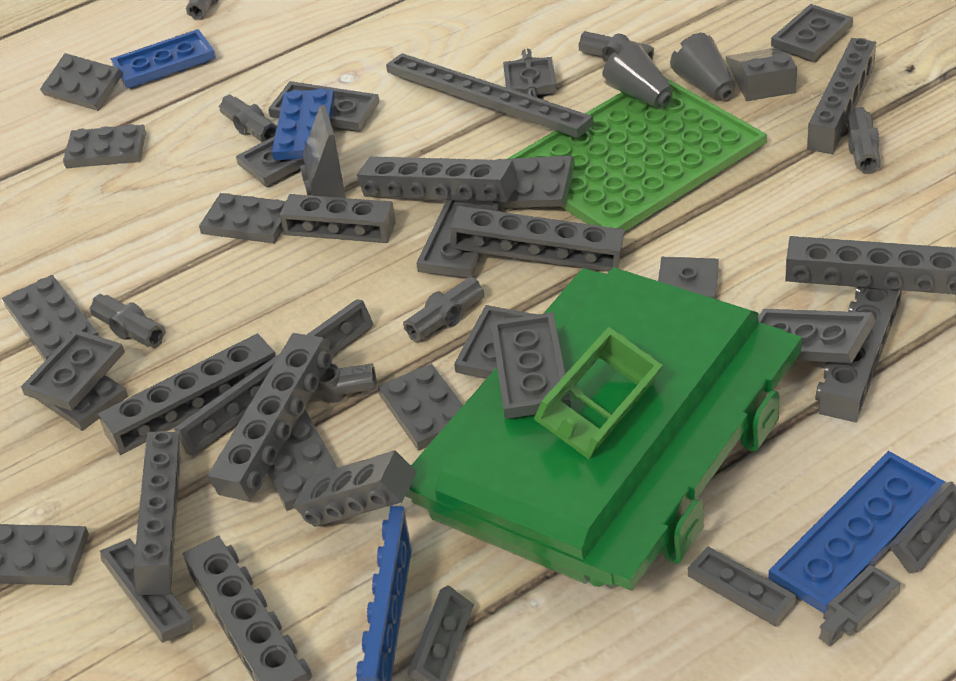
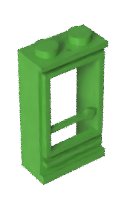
[534,327,663,459]

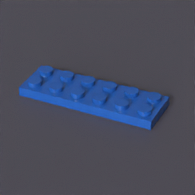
[768,451,946,613]
[356,506,412,681]

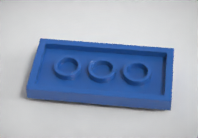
[110,29,216,89]
[272,89,335,160]

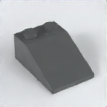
[726,48,797,101]
[300,105,346,198]

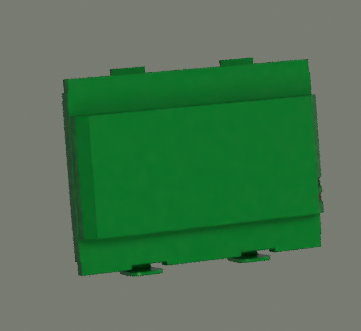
[405,267,802,591]

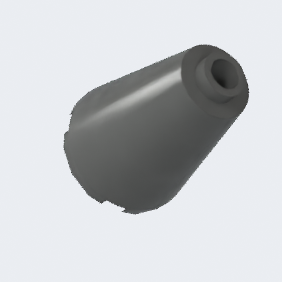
[670,32,735,101]
[602,41,673,108]

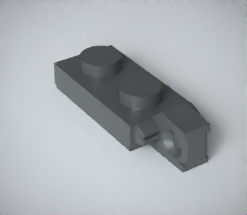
[819,565,901,646]

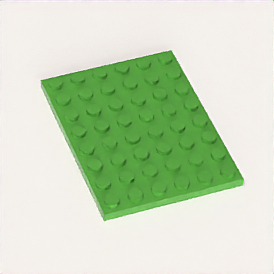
[507,78,767,232]

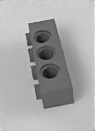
[280,194,396,243]
[293,450,417,527]

